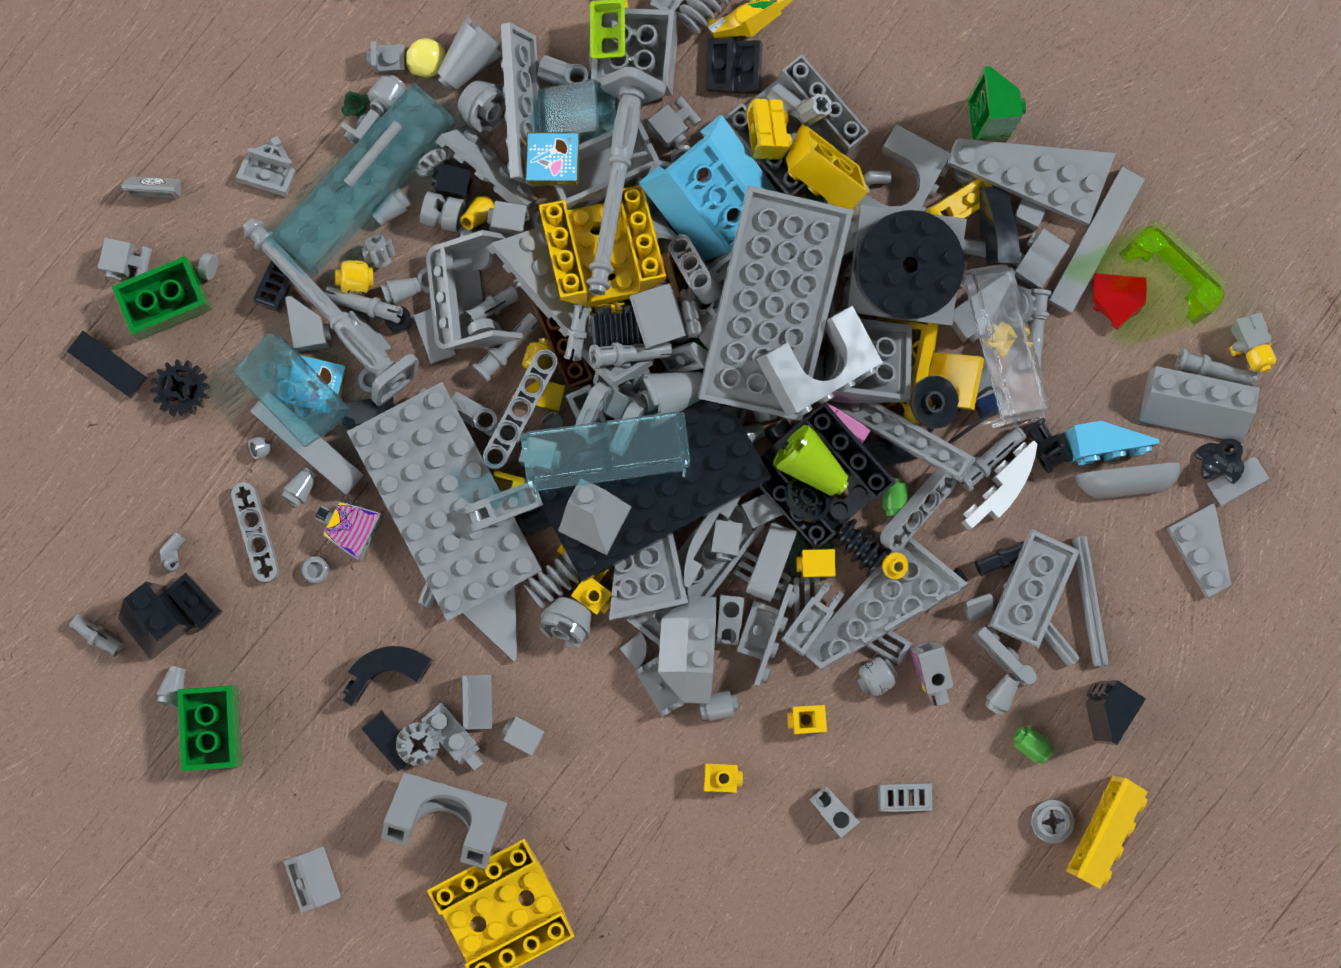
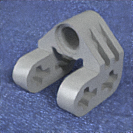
[573,382,647,456]

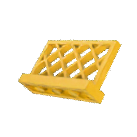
[875,317,939,426]

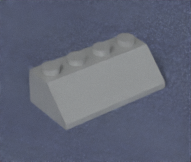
[1139,366,1260,443]

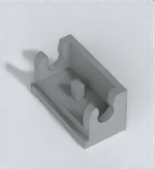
[635,657,685,717]

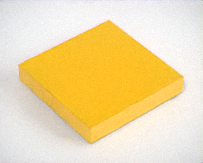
[928,352,984,410]

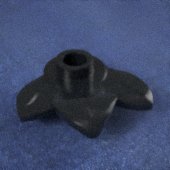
[1194,439,1245,484]

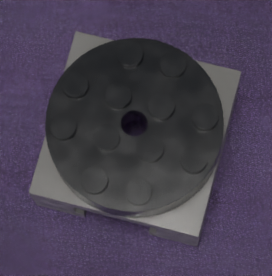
[841,205,967,326]

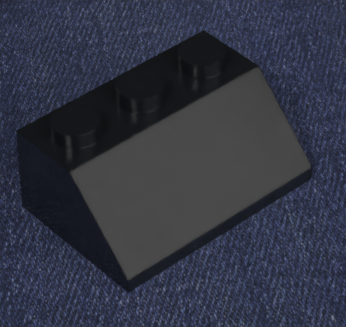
[1086,680,1146,745]

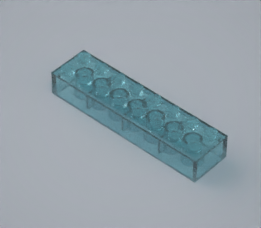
[271,83,456,276]

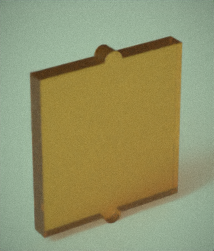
[662,249,681,298]

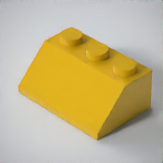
[786,123,868,209]

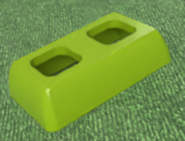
[590,0,626,60]

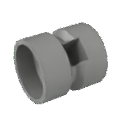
[420,191,465,233]

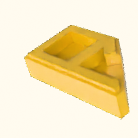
[512,381,566,412]

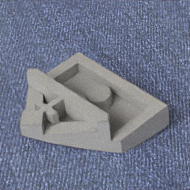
[236,136,295,197]

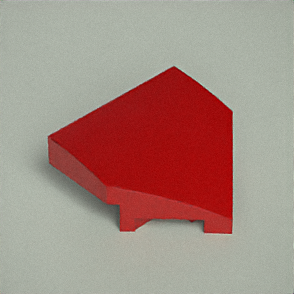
[1092,273,1147,330]

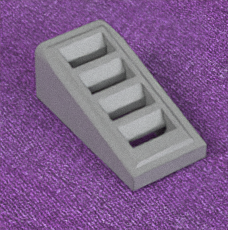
[878,783,932,812]

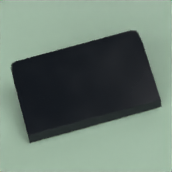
[341,397,395,430]

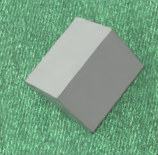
[629,284,687,348]

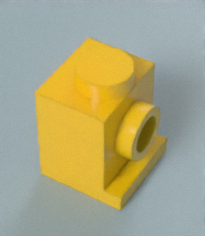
[787,705,827,734]
[704,763,743,793]

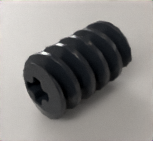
[829,518,888,577]

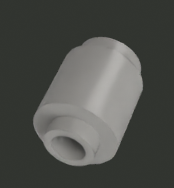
[699,690,739,721]

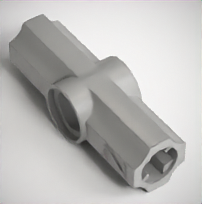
[451,391,526,450]

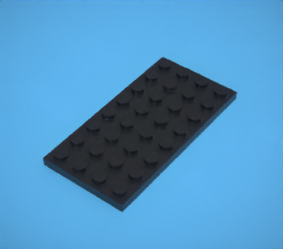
[536,399,772,583]

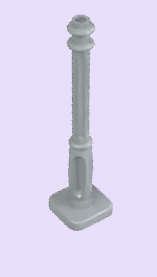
[586,67,666,295]
[243,218,419,406]

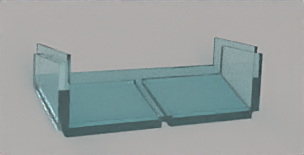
[520,411,690,497]

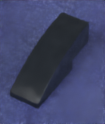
[980,187,1020,266]

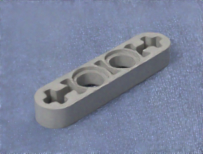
[880,469,957,551]
[231,482,279,583]

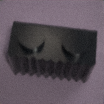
[590,304,644,347]

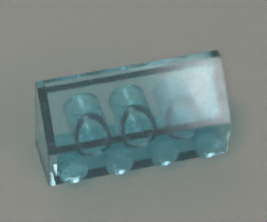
[233,334,351,447]

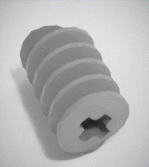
[676,0,729,34]
[524,552,580,609]

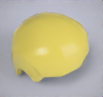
[405,38,446,79]

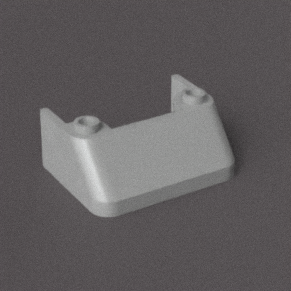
[426,230,522,350]

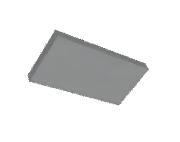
[988,529,1080,648]

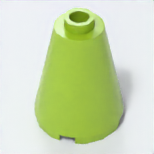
[773,425,848,496]

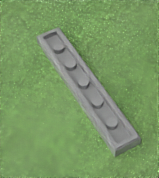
[1048,167,1145,314]
[827,401,975,482]

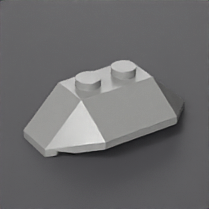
[658,596,716,704]

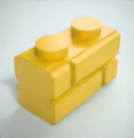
[746,99,792,160]

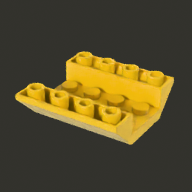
[539,185,666,307]
[427,838,575,968]

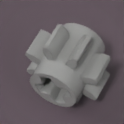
[361,235,395,268]

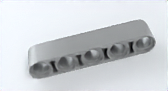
[483,350,557,470]
[250,391,364,495]

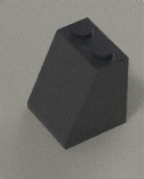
[118,582,194,660]

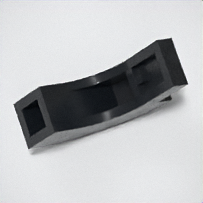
[343,646,434,706]

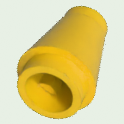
[460,196,495,230]

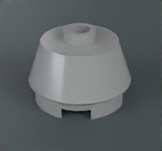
[458,81,506,133]
[539,597,592,648]

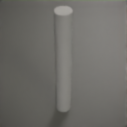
[343,121,402,188]

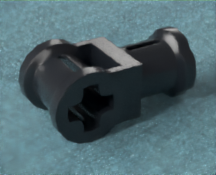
[1024,417,1072,474]

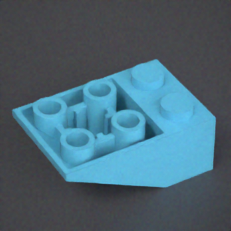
[1064,421,1160,466]

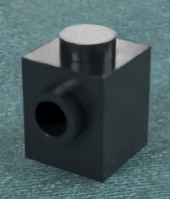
[432,163,473,202]

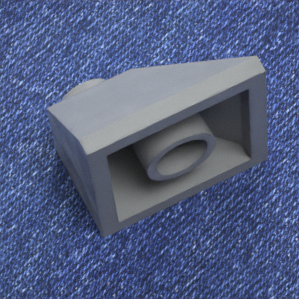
[558,478,631,555]

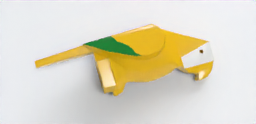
[708,0,793,39]

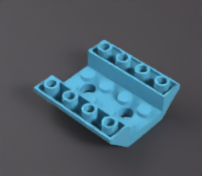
[638,115,777,261]

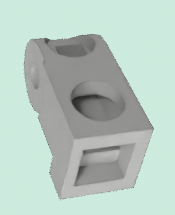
[716,594,744,646]
[809,786,859,838]

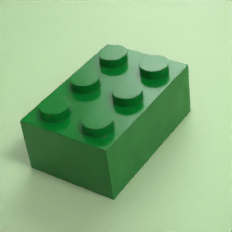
[111,255,212,340]
[177,685,242,771]

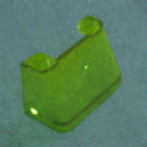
[1119,220,1227,325]

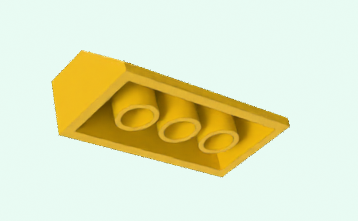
[1066,776,1148,889]

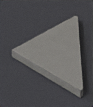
[463,585,517,662]

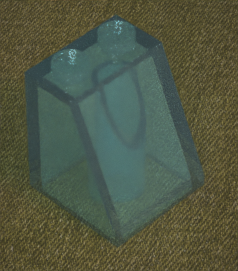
[536,79,617,145]

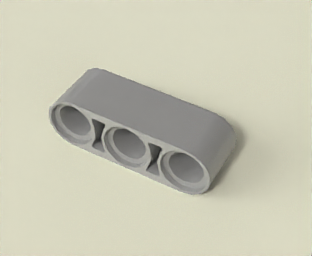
[668,235,721,304]
[745,522,797,602]

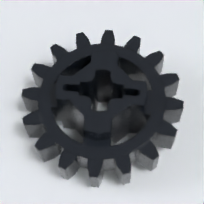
[150,359,210,418]

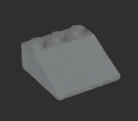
[590,9,679,96]
[825,319,912,404]

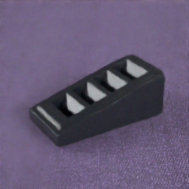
[252,260,299,313]

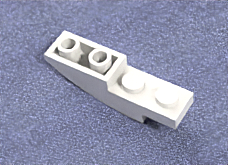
[961,441,1037,530]

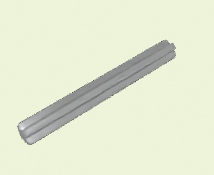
[1072,536,1109,667]

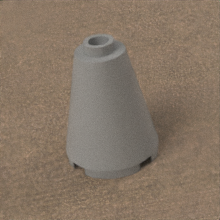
[437,15,503,90]
[632,371,703,428]

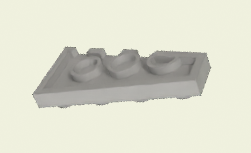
[436,126,538,209]

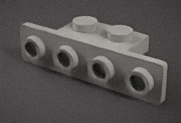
[736,584,796,687]

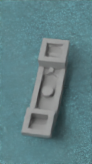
[683,497,741,590]

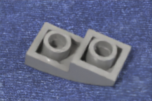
[1207,457,1270,507]
[741,494,784,529]

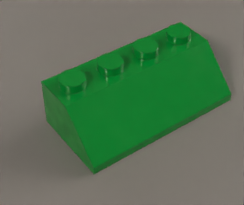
[967,66,1026,143]

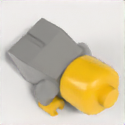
[1229,312,1276,373]

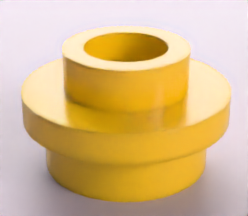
[882,552,908,579]

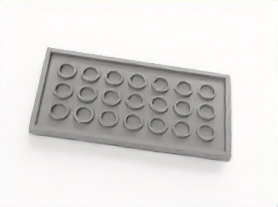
[698,185,854,421]
[347,382,542,621]

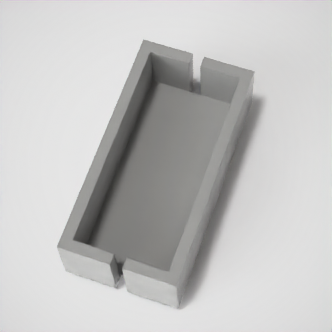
[550,119,659,210]

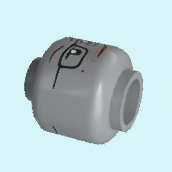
[857,657,898,697]

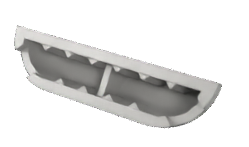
[1075,463,1181,499]

